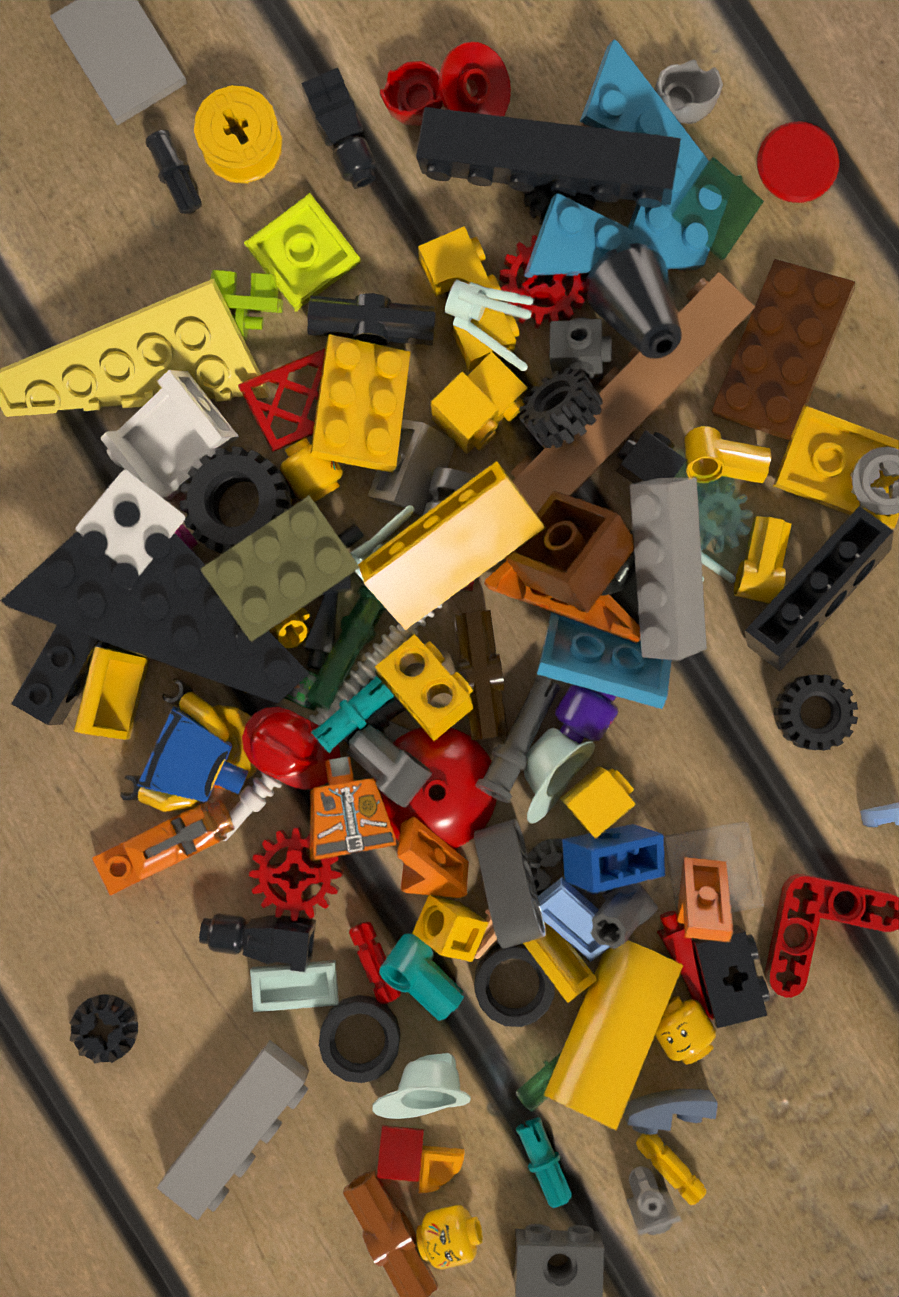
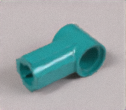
[379,934,464,1021]

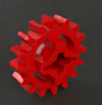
[499,235,588,329]
[249,826,343,921]

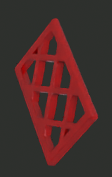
[238,338,351,453]

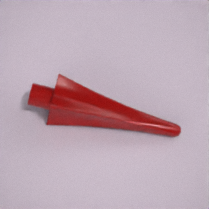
[657,910,710,1018]

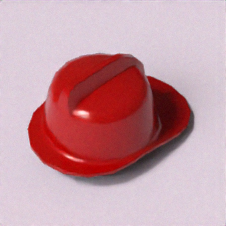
[242,707,341,790]

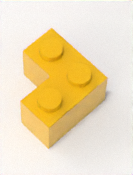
[431,352,528,454]

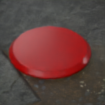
[757,122,839,203]

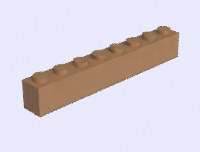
[511,272,755,513]

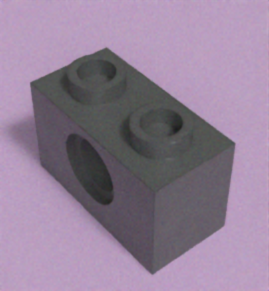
[514,1224,604,1297]

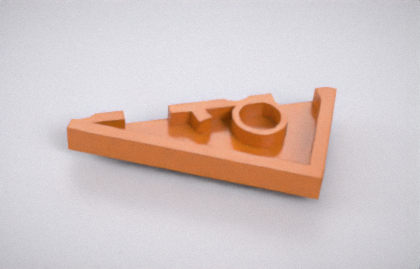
[484,561,641,643]

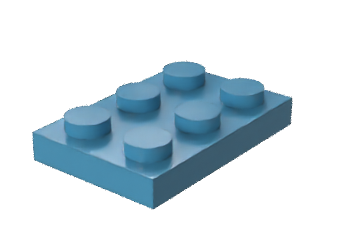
[537,612,672,709]

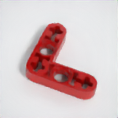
[765,874,899,998]

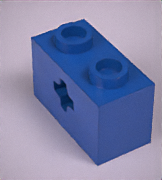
[562,824,665,893]

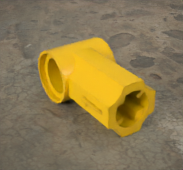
[684,426,771,483]
[733,516,792,604]

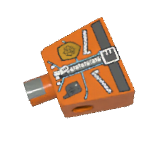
[310,757,397,861]

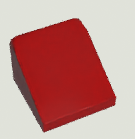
[377,1125,424,1182]

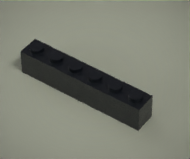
[416,107,681,208]

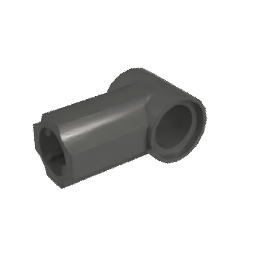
[347,724,433,808]
[590,882,658,949]

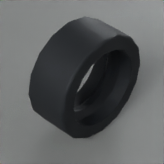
[474,943,555,1027]
[318,995,401,1083]

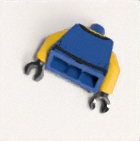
[120,678,248,812]

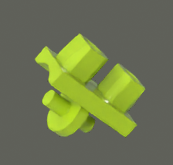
[210,270,284,341]

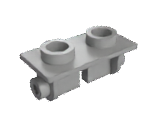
[626,1166,681,1236]

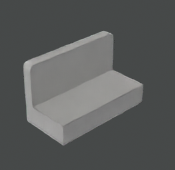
[368,419,456,517]

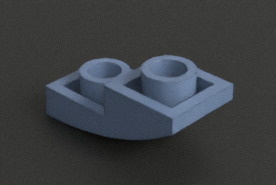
[623,1089,718,1134]

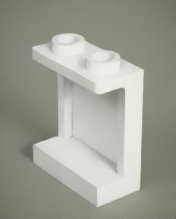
[101,370,239,501]

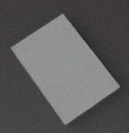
[50,0,187,126]

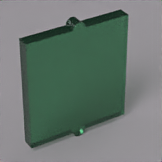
[672,157,764,260]

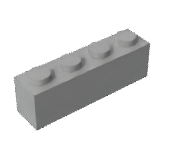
[630,477,707,660]
[157,1040,309,1221]

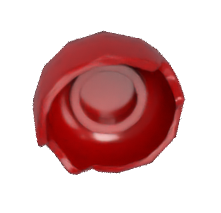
[380,61,443,126]

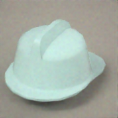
[524,728,595,824]
[373,1053,471,1119]

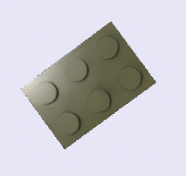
[200,495,359,642]

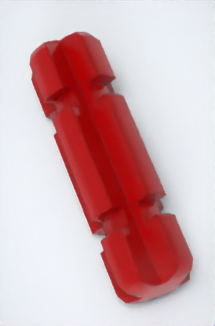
[349,921,401,1004]

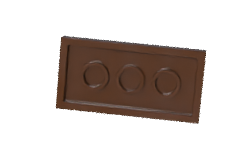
[712,259,855,441]

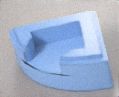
[860,802,899,827]

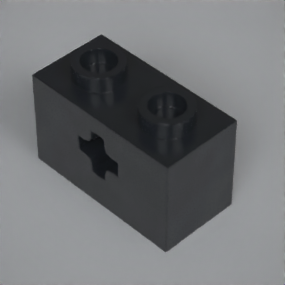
[692,925,770,1029]

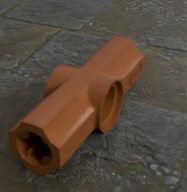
[343,1170,438,1297]

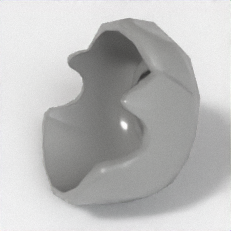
[654,59,723,124]

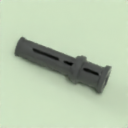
[475,676,560,803]

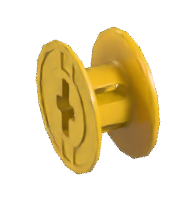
[194,85,282,183]

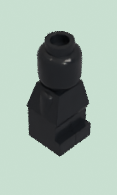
[301,68,376,189]
[199,913,316,972]

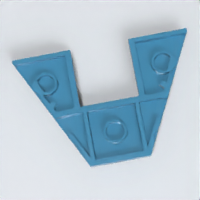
[524,39,731,278]

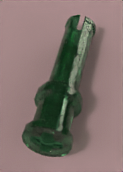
[305,585,387,711]

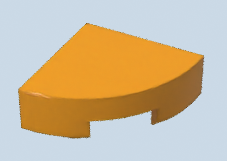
[419,1145,465,1193]

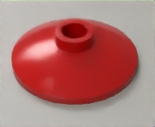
[439,42,511,117]

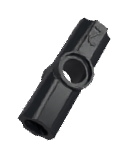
[307,293,436,346]

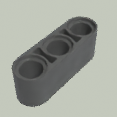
[474,819,546,949]

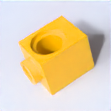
[412,895,489,962]

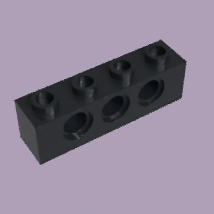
[745,506,894,672]
[11,625,109,725]

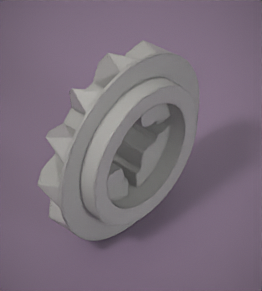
[851,447,899,515]

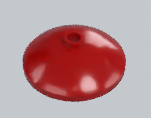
[373,727,497,849]

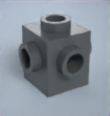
[549,318,612,380]

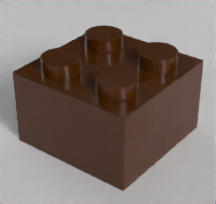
[505,490,634,612]

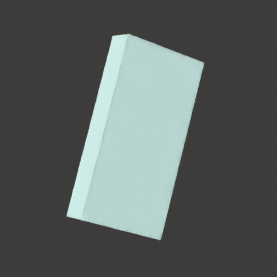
[250,960,339,1012]

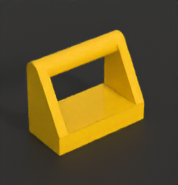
[74,647,150,740]

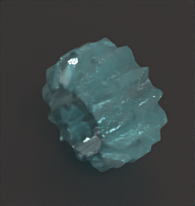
[697,481,753,553]

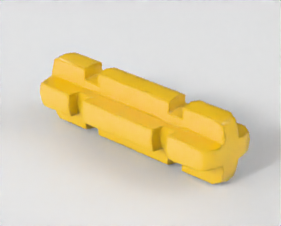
[636,1134,706,1205]

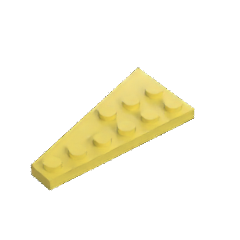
[0,278,270,417]

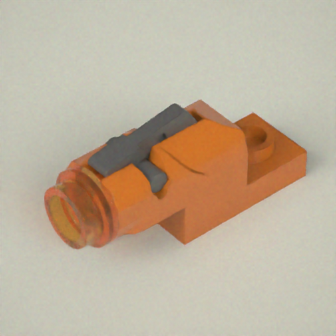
[92,799,235,896]

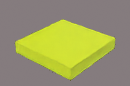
[244,193,361,312]

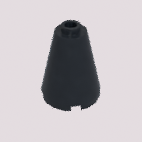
[586,243,682,359]

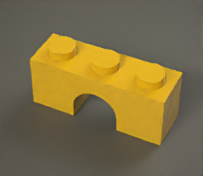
[418,226,520,371]

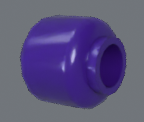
[555,684,619,744]

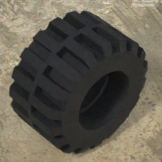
[180,447,295,554]

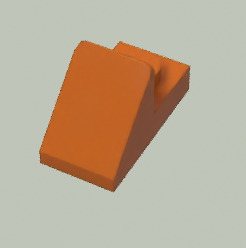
[397,817,469,898]
[677,857,733,942]

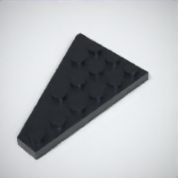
[0,501,309,704]

